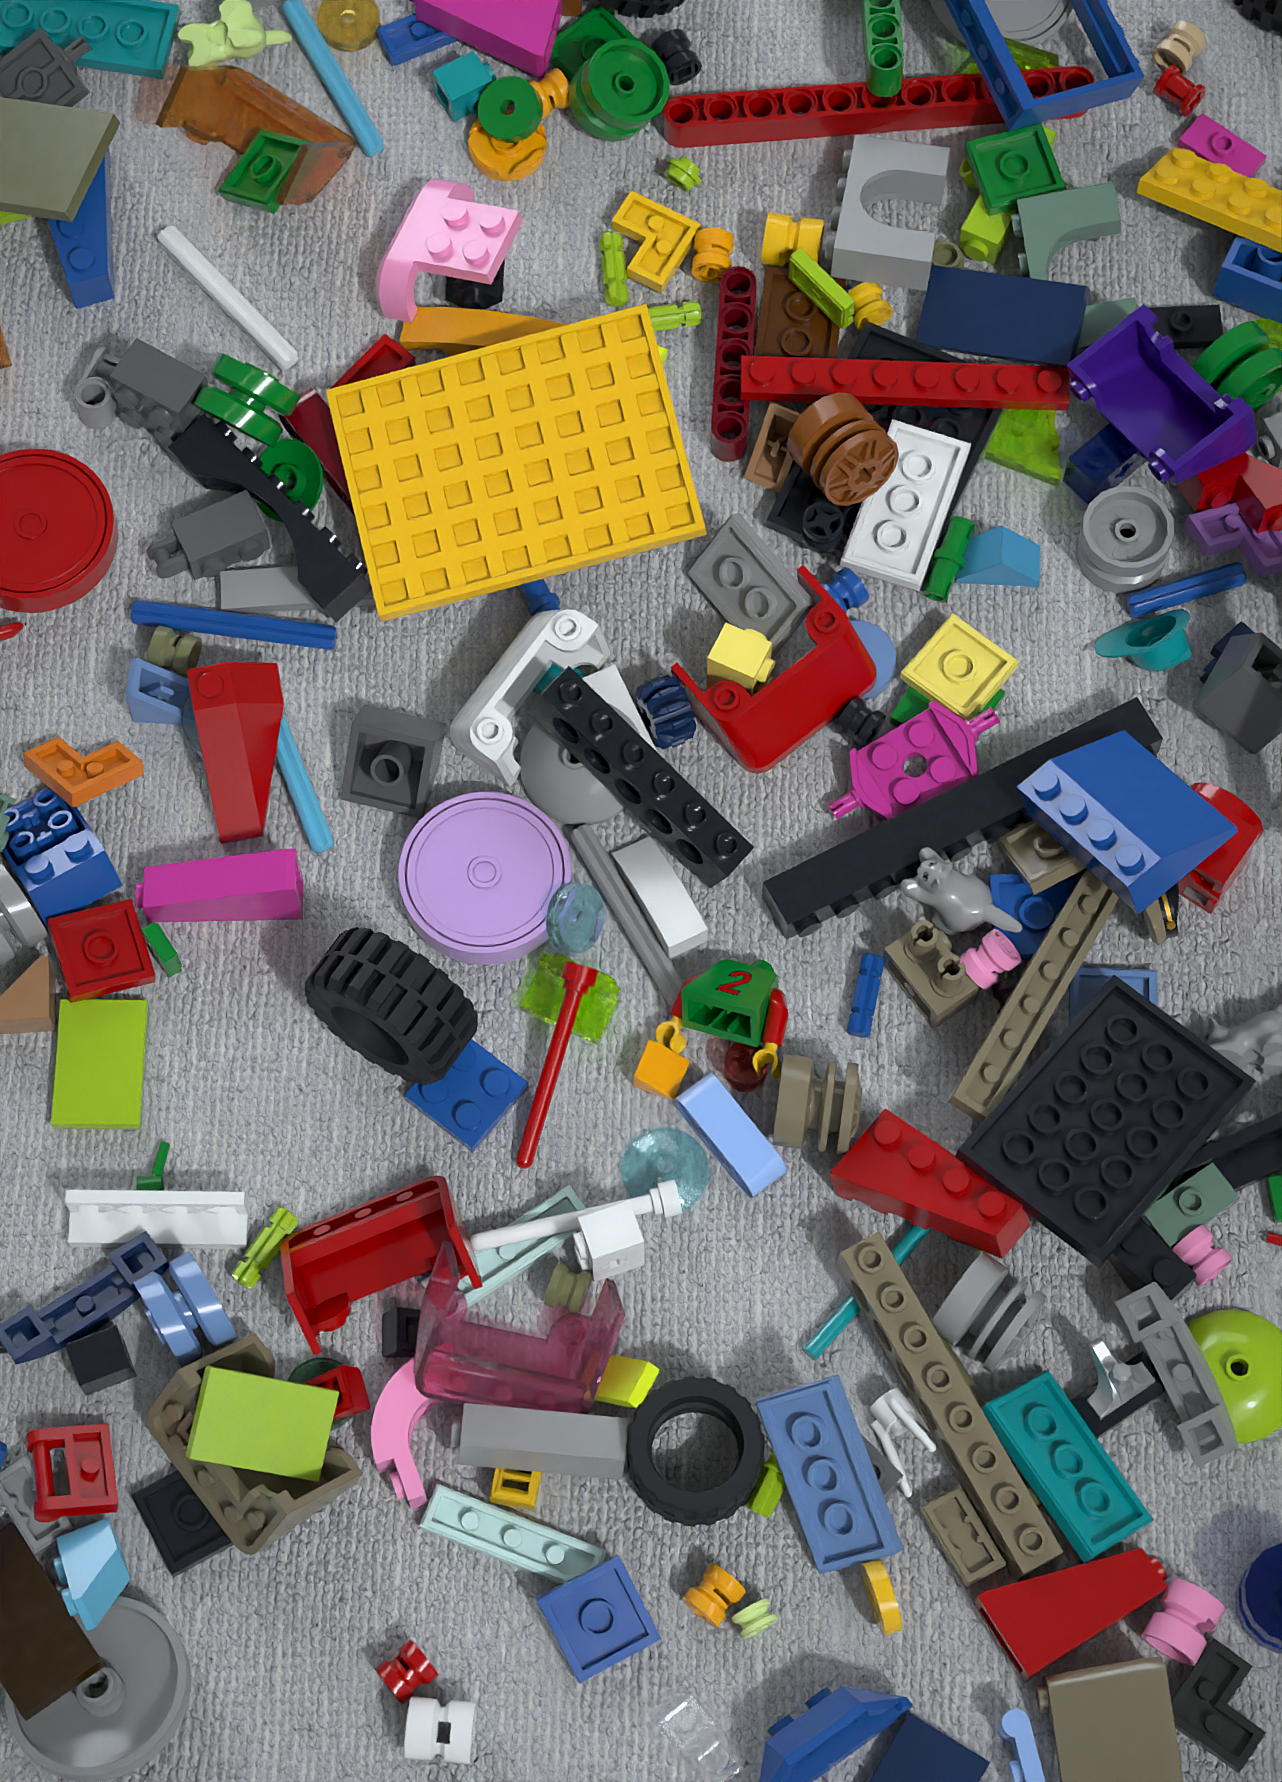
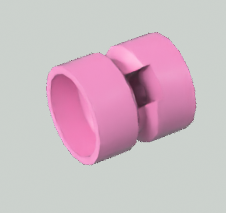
[1141,1578,1226,1667]

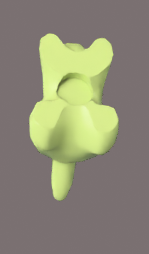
[178,0,292,75]

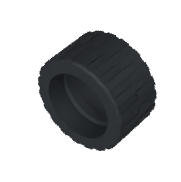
[626,1376,765,1527]

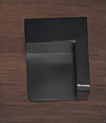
[66,1325,137,1395]

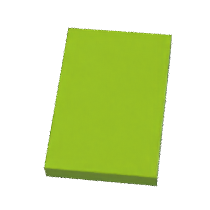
[51,999,149,1130]
[185,1365,339,1482]

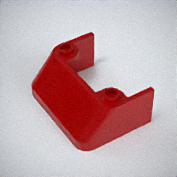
[670,565,877,774]
[280,1176,483,1355]

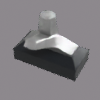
[1070,1337,1167,1440]

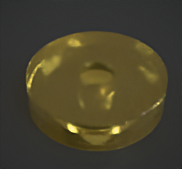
[317,0,381,52]

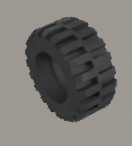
[305,927,478,1085]

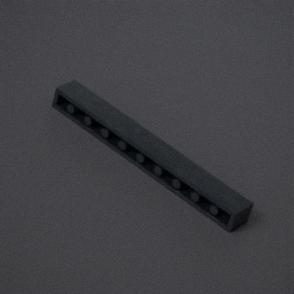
[762,697,1163,940]

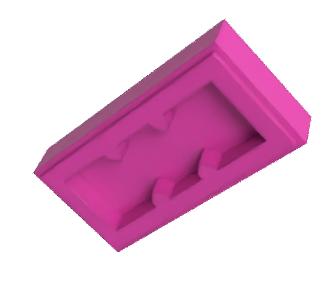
[1177,113,1267,178]

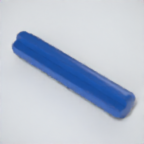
[1126,562,1246,618]

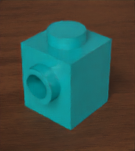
[432,51,496,122]

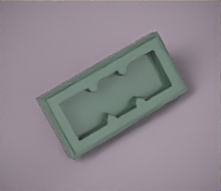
[1142,1162,1240,1249]

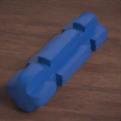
[847,953,884,1038]

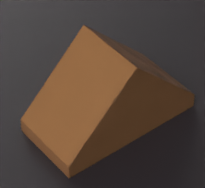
[744,402,801,493]
[0,954,56,1034]

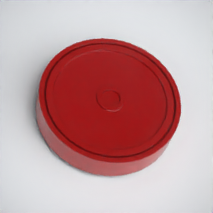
[0,449,118,613]

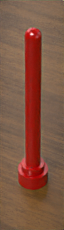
[515,961,599,1169]

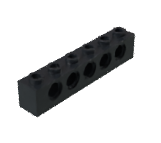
[526,666,754,888]

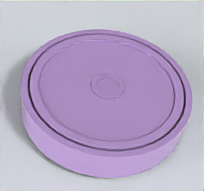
[398,792,572,965]

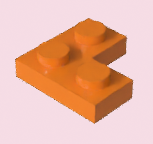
[23,737,144,807]

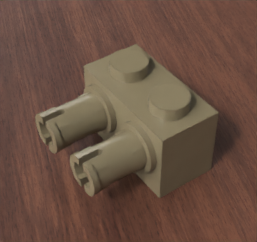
[883,920,979,1029]

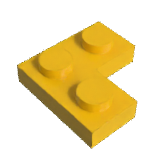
[612,190,701,294]

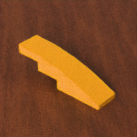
[399,307,568,357]

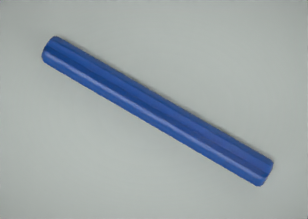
[131,600,337,650]

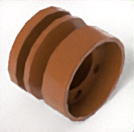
[787,393,899,506]

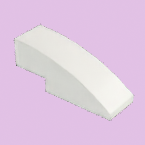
[611,836,708,959]

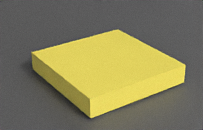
[900,613,1019,721]

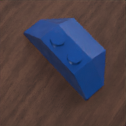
[759,1686,913,1782]

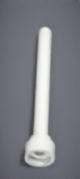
[470,1179,682,1251]

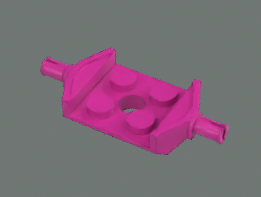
[828,701,1001,821]

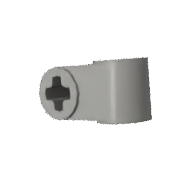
[74,347,121,430]

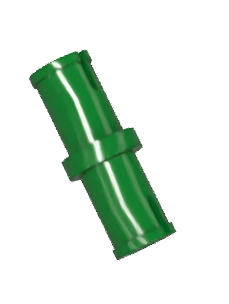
[922,516,976,603]

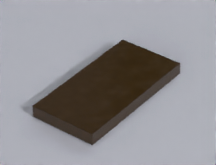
[0,1522,105,1721]

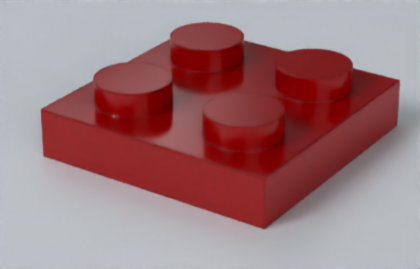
[47,899,156,1003]

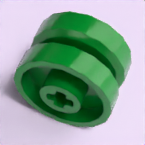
[568,38,670,142]
[1192,321,1282,413]
[193,353,301,448]

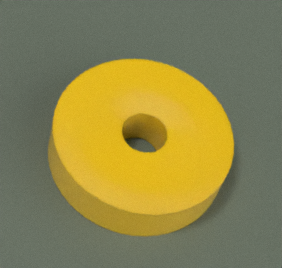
[861,1559,903,1636]

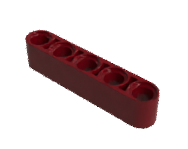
[711,266,757,462]
[277,388,355,517]

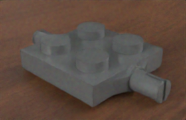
[0,27,92,107]

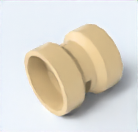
[1152,20,1207,75]

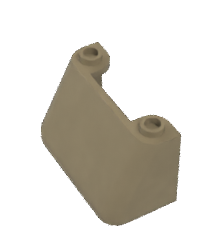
[147,1333,363,1555]
[1035,1656,1184,1782]

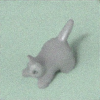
[901,847,1022,936]
[1204,1002,1282,1076]

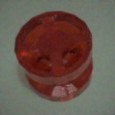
[724,1042,768,1092]

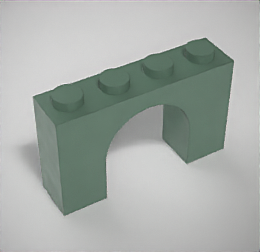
[1011,181,1137,366]

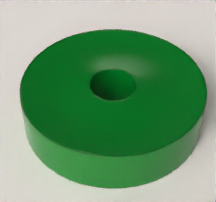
[478,76,543,143]

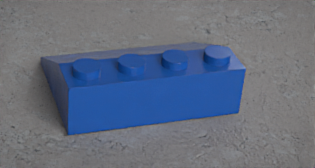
[1017,730,1238,915]

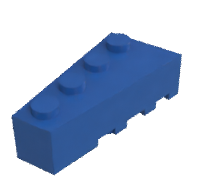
[47,148,115,309]
[1212,237,1282,324]

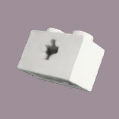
[573,1200,644,1282]

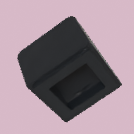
[382,1307,437,1358]

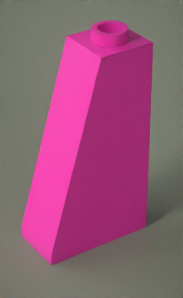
[410,0,563,78]
[136,849,304,923]

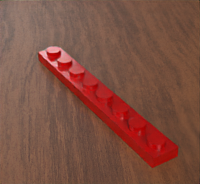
[740,355,1070,411]

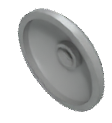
[520,703,641,826]

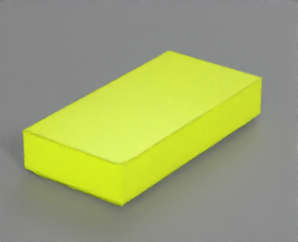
[579,1353,660,1409]

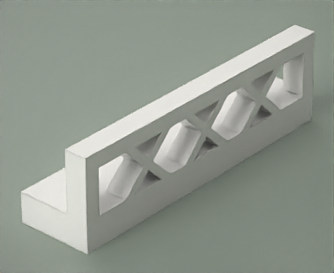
[65,1190,250,1249]

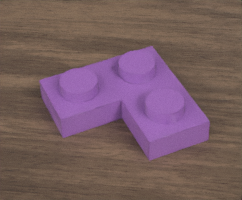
[1183,503,1282,578]

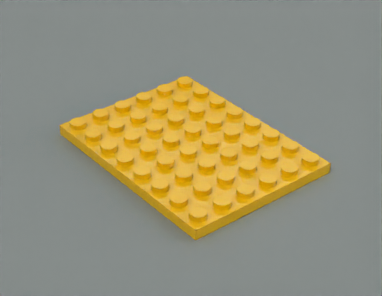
[326,304,707,622]

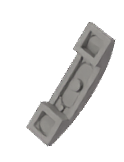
[1115,1282,1239,1468]

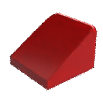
[306,1365,371,1421]

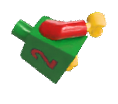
[655,959,789,1080]

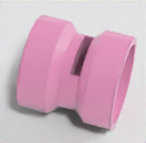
[960,929,1021,990]
[1172,1224,1233,1287]

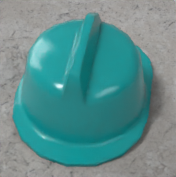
[1094,609,1192,672]

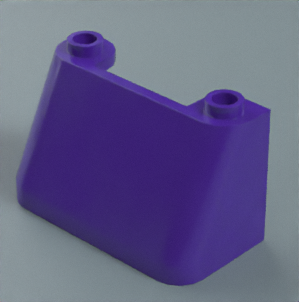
[1067,304,1257,485]

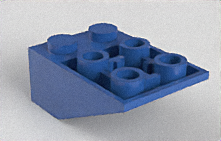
[2,788,123,927]

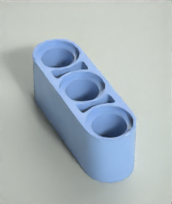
[674,1073,788,1198]

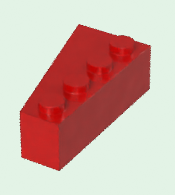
[829,1108,1030,1259]

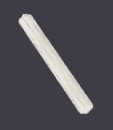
[157,225,298,370]

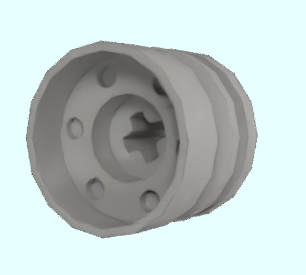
[932,1252,1047,1374]

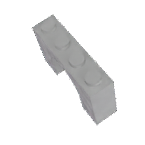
[825,134,950,291]

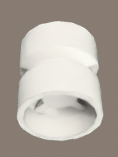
[404,1697,477,1765]

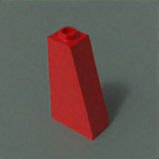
[974,1548,1168,1683]

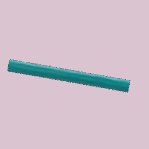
[802,1225,931,1361]

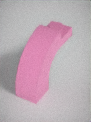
[371,1343,467,1510]

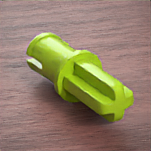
[747,1450,786,1518]

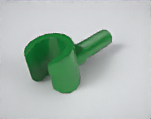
[137,1142,170,1191]

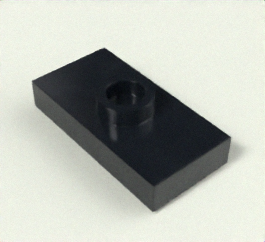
[1149,305,1223,349]

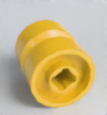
[761,212,825,267]

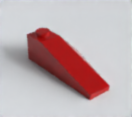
[187,662,285,844]

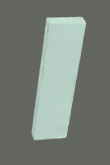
[421,1185,586,1322]
[420,1484,607,1585]

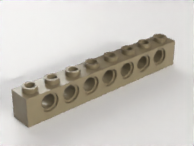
[835,1232,1063,1582]

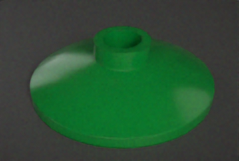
[257,439,323,522]

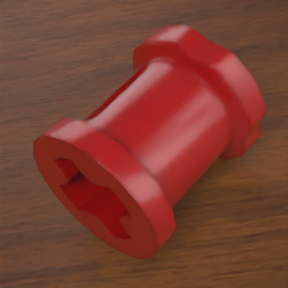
[1153,64,1206,117]

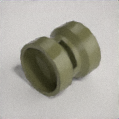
[147,625,202,677]

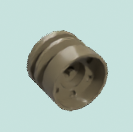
[772,1054,862,1155]

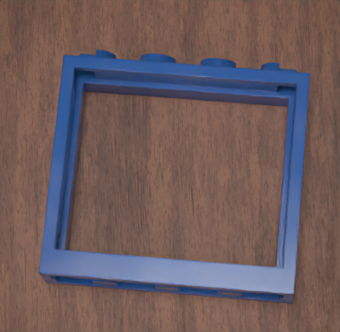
[944,0,1145,131]

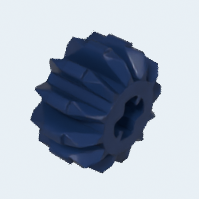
[634,675,697,749]

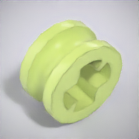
[732,1598,779,1639]

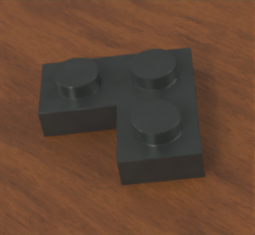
[1171,1638,1267,1773]

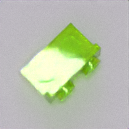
[520,953,621,1046]

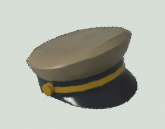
[1141,882,1179,945]

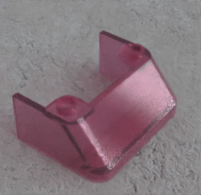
[413,1240,626,1415]

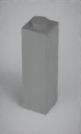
[450,1403,628,1480]

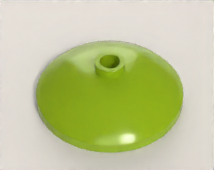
[1170,1309,1282,1444]

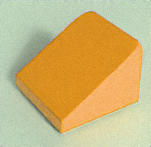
[633,1039,690,1101]

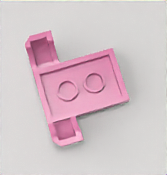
[375,179,523,323]

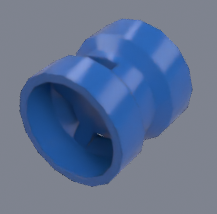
[821,567,869,613]

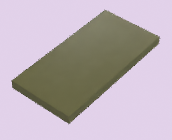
[0,97,120,222]

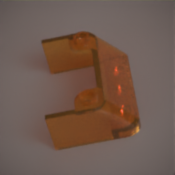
[155,65,357,206]

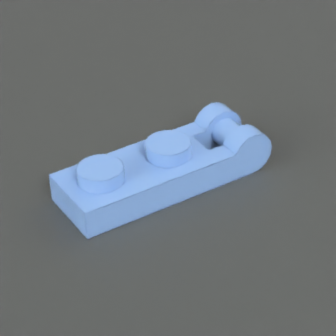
[998,1709,1045,1782]

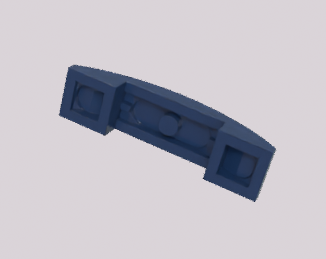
[0,1231,169,1365]

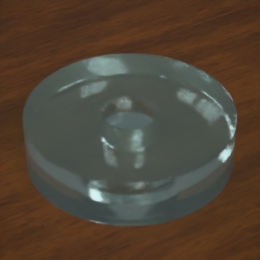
[546,882,604,953]

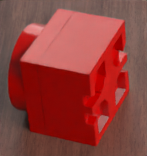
[1178,782,1264,914]

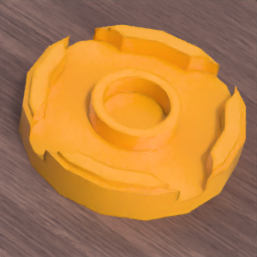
[468,109,547,182]

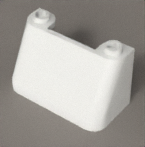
[450,610,611,787]

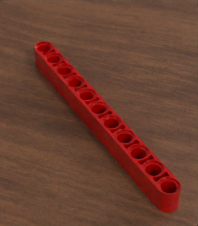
[663,66,1095,148]

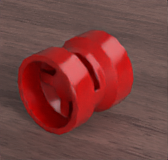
[374,1639,439,1706]

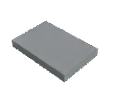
[686,513,817,659]

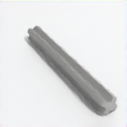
[570,824,684,1007]

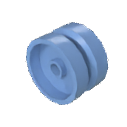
[133,1251,237,1368]

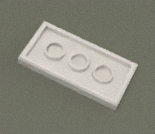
[840,419,971,592]

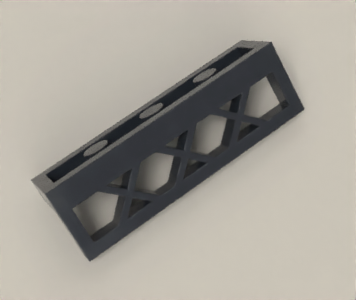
[1169,1112,1282,1192]

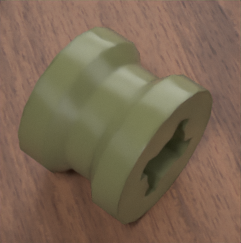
[544,1262,592,1316]

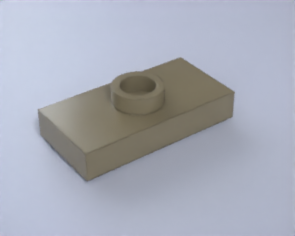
[919,1485,1007,1590]

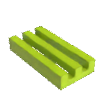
[788,247,856,329]

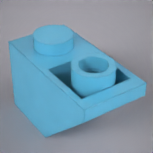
[53,1518,131,1631]

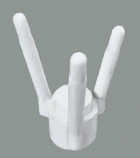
[870,1388,936,1497]

